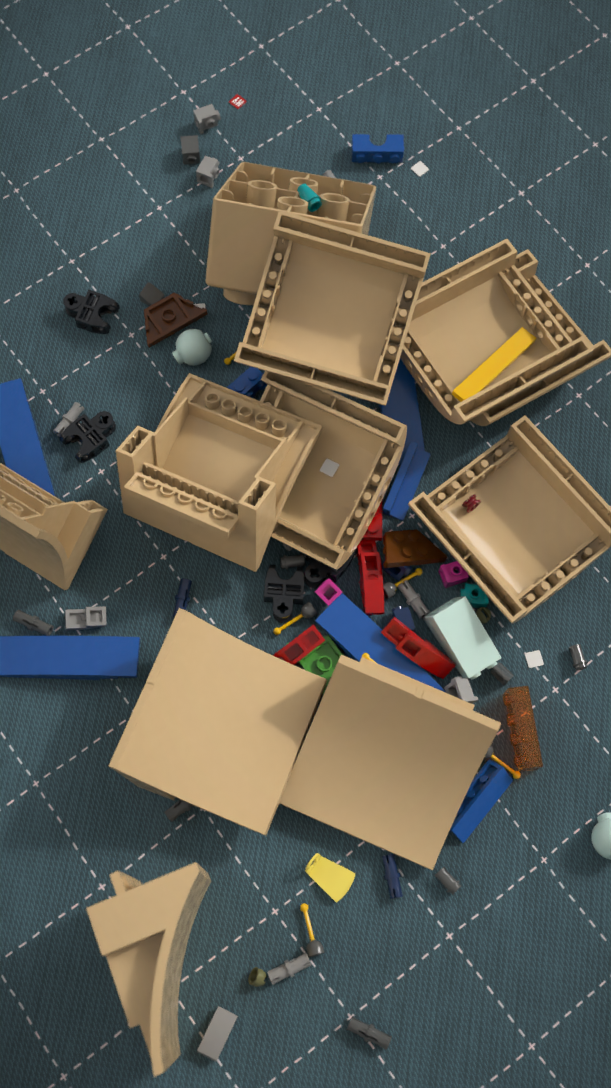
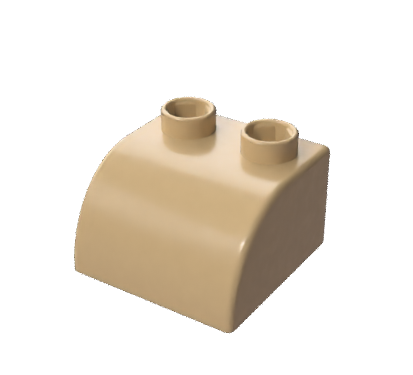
[205,162,376,305]

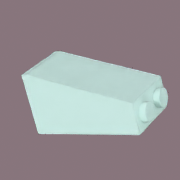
[422,596,501,680]

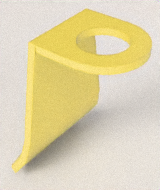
[305,853,355,902]

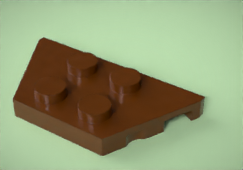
[144,293,208,348]
[383,529,447,568]

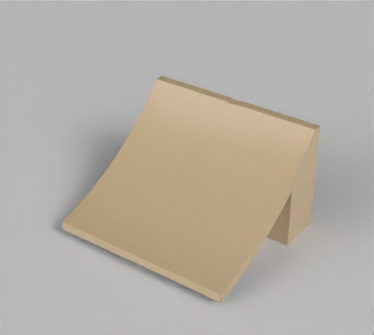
[116,373,323,572]
[0,463,108,590]
[109,608,327,836]
[279,655,501,870]
[86,862,211,1077]

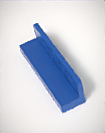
[382,441,430,521]
[449,759,513,843]

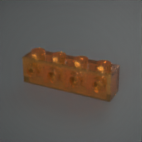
[503,686,543,772]

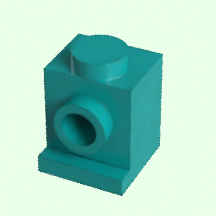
[459,584,489,608]

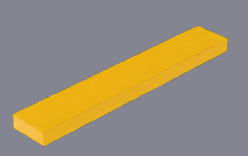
[452,327,537,402]

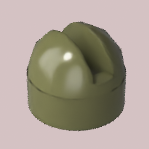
[476,607,491,624]
[248,967,267,987]

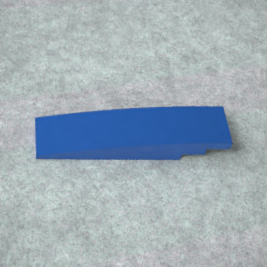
[379,358,425,466]
[0,378,56,497]
[315,593,446,693]
[0,636,140,680]

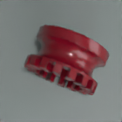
[462,494,481,513]

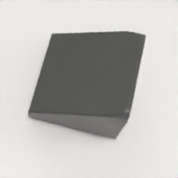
[139,282,165,306]
[490,662,514,685]

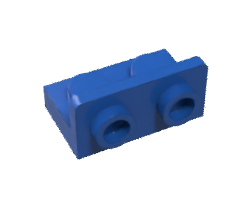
[227,367,267,398]

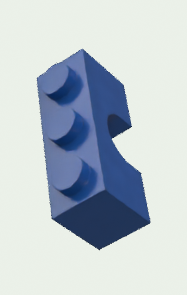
[352,134,404,163]

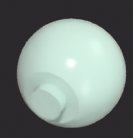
[172,329,212,366]
[591,812,611,859]

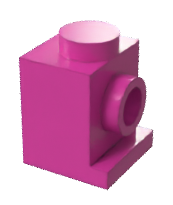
[438,561,469,588]
[315,578,342,606]

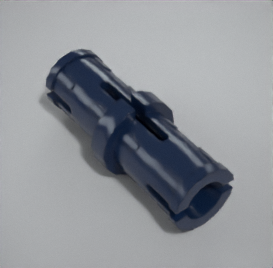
[173,578,192,618]
[381,854,403,899]

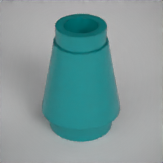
[297,183,322,212]

